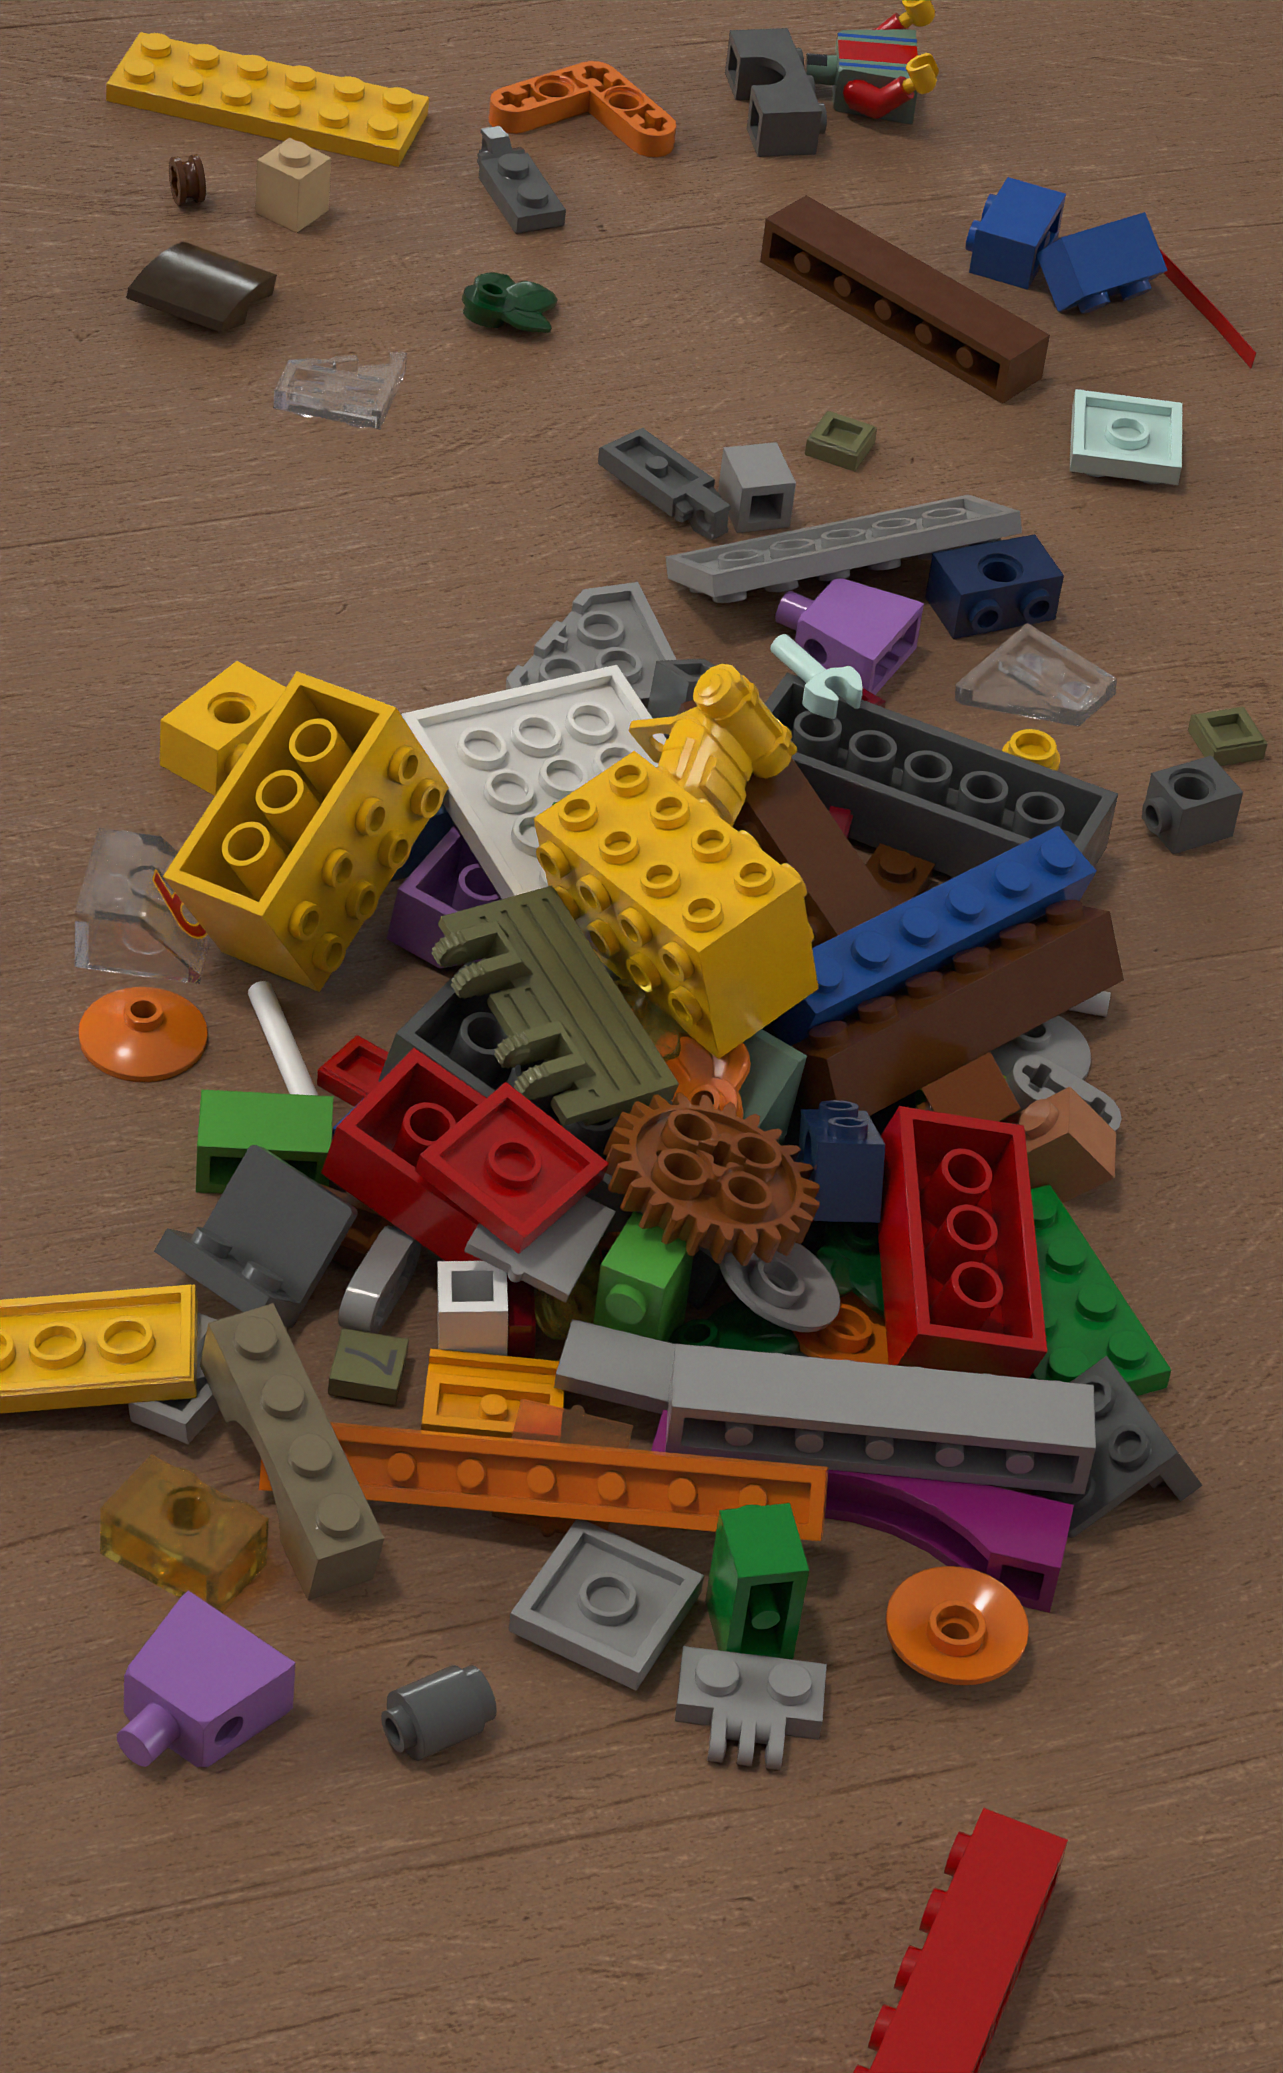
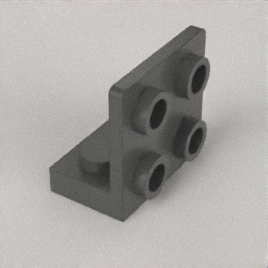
[154,1145,358,1328]
[1034,1356,1203,1538]

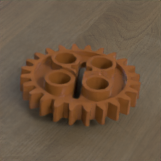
[603,1093,820,1266]

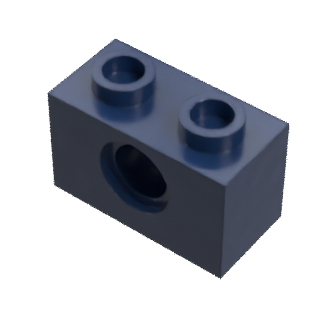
[925,534,1064,639]
[798,1100,885,1223]

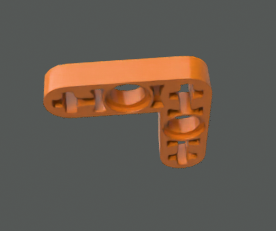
[489,61,676,157]

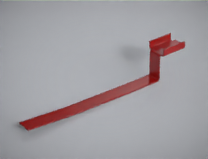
[1159,248,1256,369]

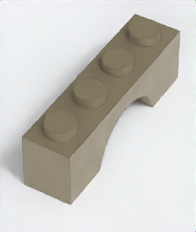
[200,1303,384,1600]

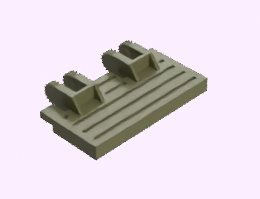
[431,886,679,1126]

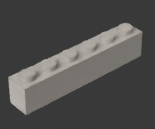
[665,1344,1096,1494]

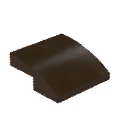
[126,241,277,332]

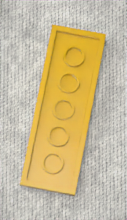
[106,32,429,167]

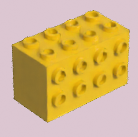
[163,671,449,992]
[533,751,819,1059]

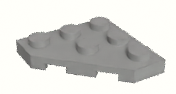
[506,582,677,709]

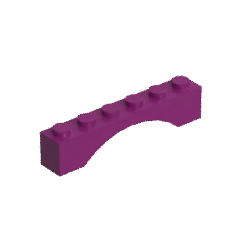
[651,1409,1074,1613]

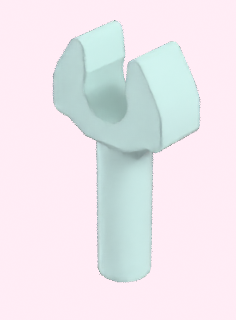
[770,634,863,719]

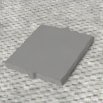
[464,1196,616,1303]

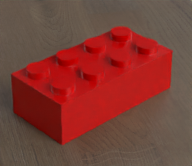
[877,1106,1047,1378]

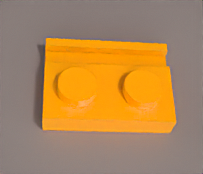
[421,1348,565,1443]

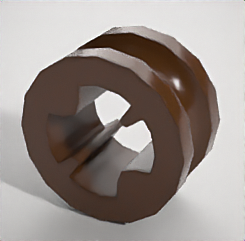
[169,154,206,205]

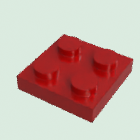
[415,1082,609,1254]

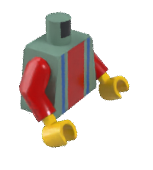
[805,0,939,124]

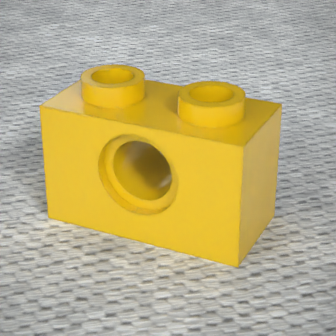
[160,661,286,796]

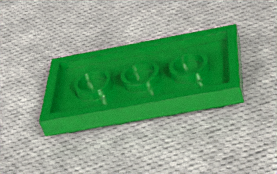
[1028,1184,1171,1396]

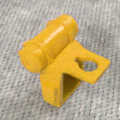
[628,664,797,827]

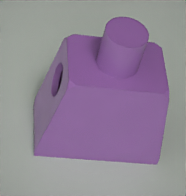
[775,578,924,695]
[117,1590,296,1767]

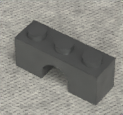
[725,28,827,157]

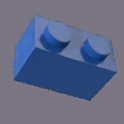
[965,177,1066,290]
[1036,212,1167,314]

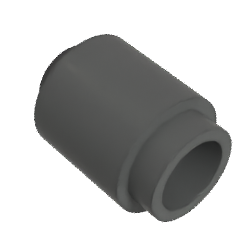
[381,1665,497,1761]

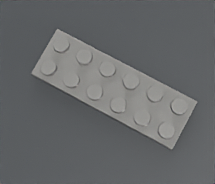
[665,495,1022,603]

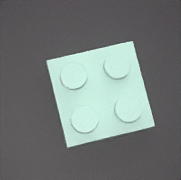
[1070,389,1182,485]

